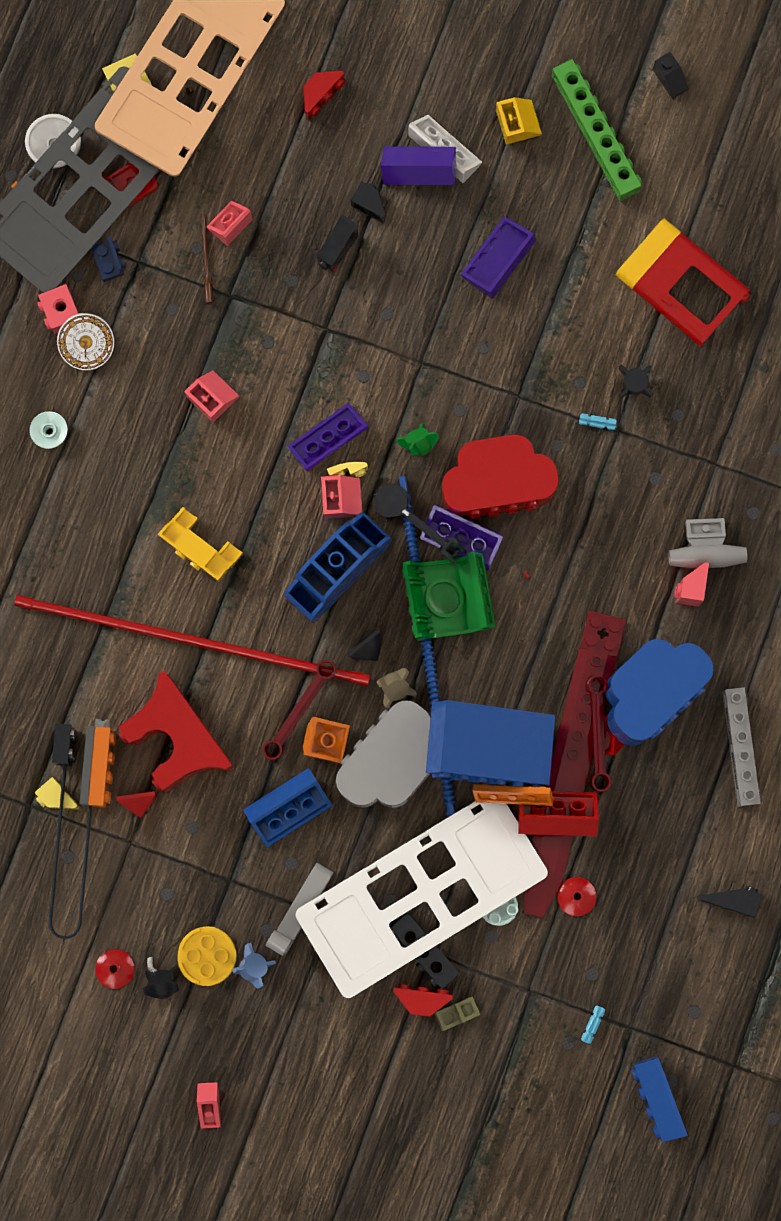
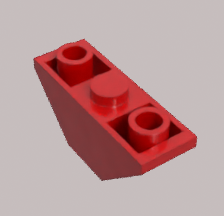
[303,71,345,120]
[393,984,453,1016]

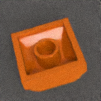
[303,717,350,763]

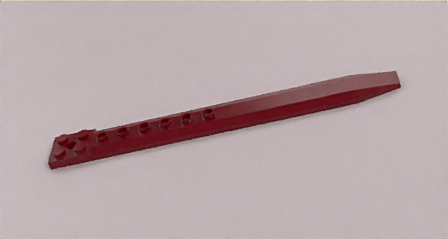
[524,611,626,918]

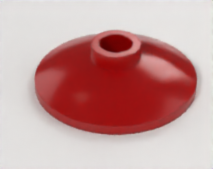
[557,877,596,916]
[95,949,135,989]

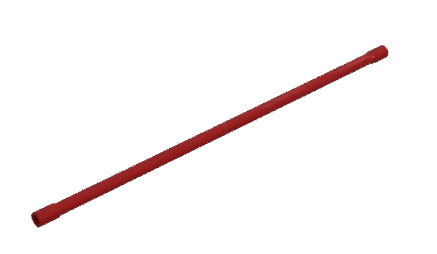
[14,595,371,686]

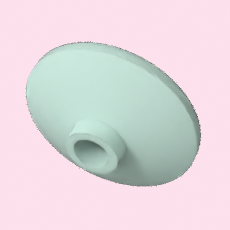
[30,411,68,449]

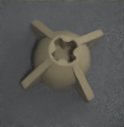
[377,668,417,708]

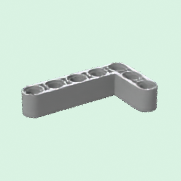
[265,863,334,956]

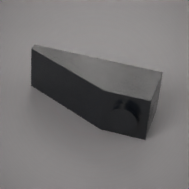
[697,886,762,918]

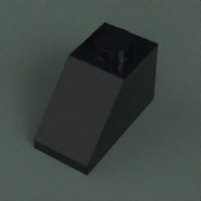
[652,52,688,99]
[351,181,385,223]

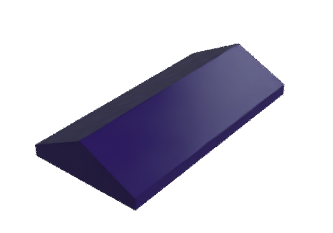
[381,146,456,185]
[287,403,369,471]
[419,504,504,570]

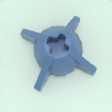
[233,943,276,989]

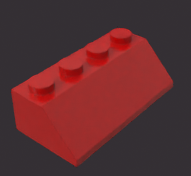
[518,791,599,836]

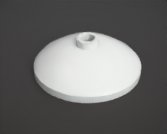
[25,114,81,168]

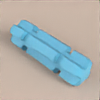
[579,413,617,430]
[581,1006,605,1044]

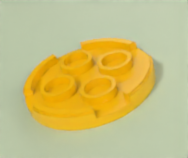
[178,927,237,986]

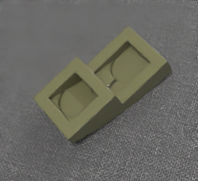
[434,996,480,1031]

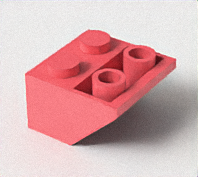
[184,370,240,423]
[321,476,362,519]

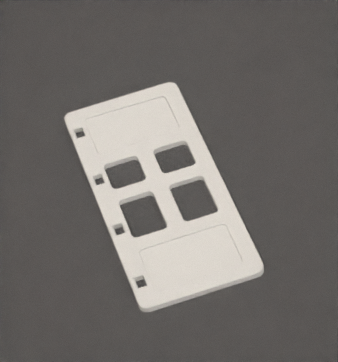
[296,801,548,998]

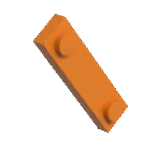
[473,784,554,806]

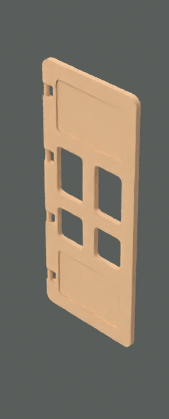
[95,0,285,177]

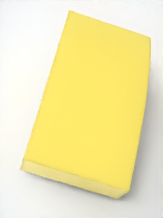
[327,462,368,478]

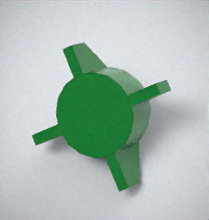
[396,423,439,456]

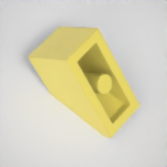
[35,777,80,809]

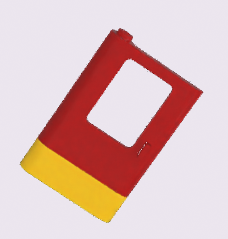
[615,218,751,347]

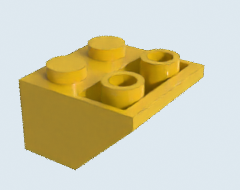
[496,97,542,145]

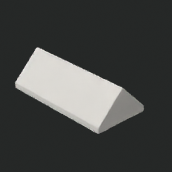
[408,115,482,183]

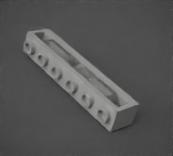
[722,687,761,807]

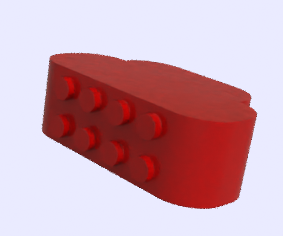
[442,435,558,520]

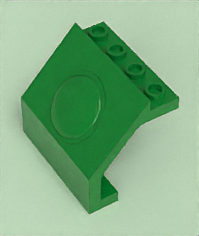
[402,552,495,641]

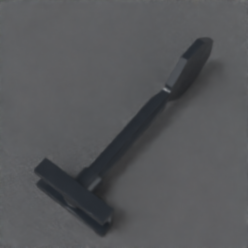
[374,484,467,566]

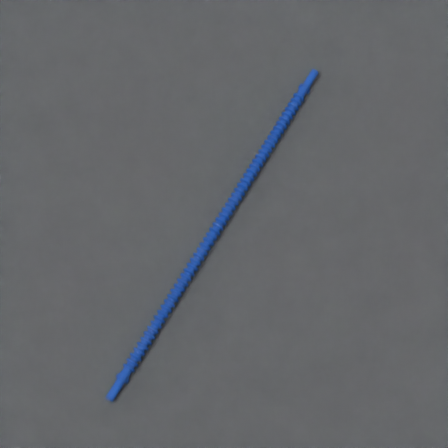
[399,476,456,817]

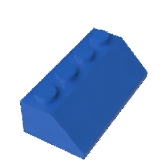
[243,768,332,847]
[631,1056,688,1142]

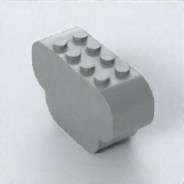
[336,701,431,808]

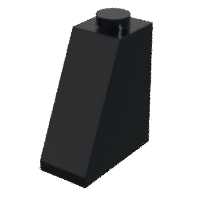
[317,214,359,272]

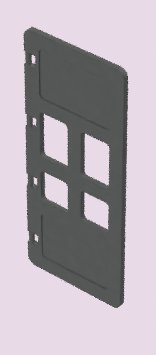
[0,66,160,293]

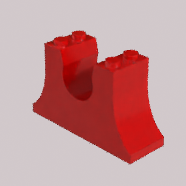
[118,671,235,793]

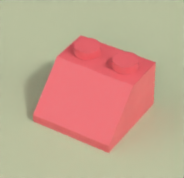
[674,562,709,607]

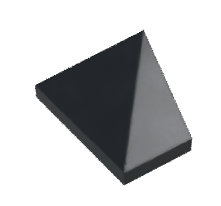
[348,629,381,661]

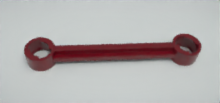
[263,660,337,760]
[586,675,611,792]

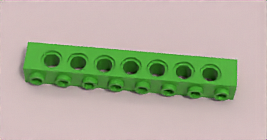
[552,59,642,201]

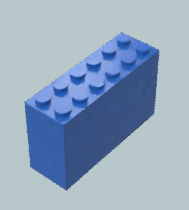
[426,700,555,787]

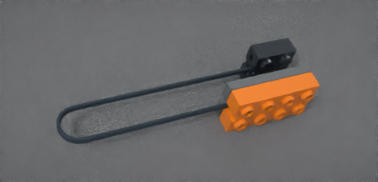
[49,719,117,939]

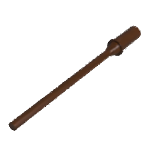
[201,214,213,304]

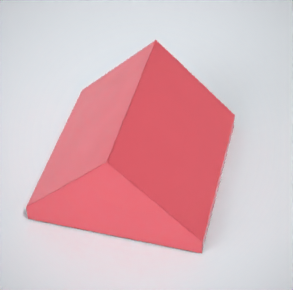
[206,201,253,246]

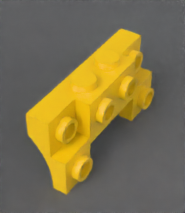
[158,507,243,582]

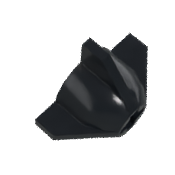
[618,364,653,399]
[143,966,180,999]

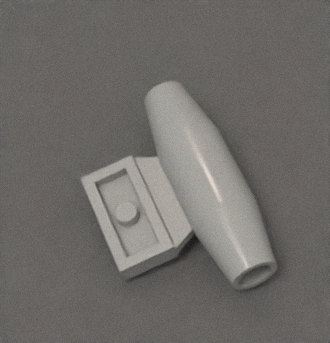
[668,518,747,569]

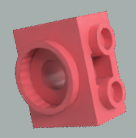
[37,284,79,334]

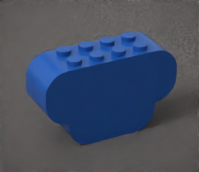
[284,512,392,623]
[605,639,713,746]

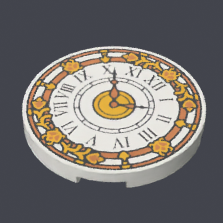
[57,313,114,370]

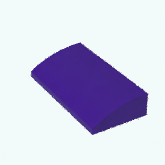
[461,216,536,298]

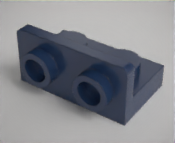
[91,236,126,282]

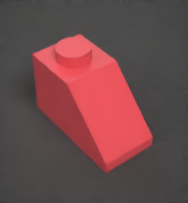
[197,1082,221,1129]

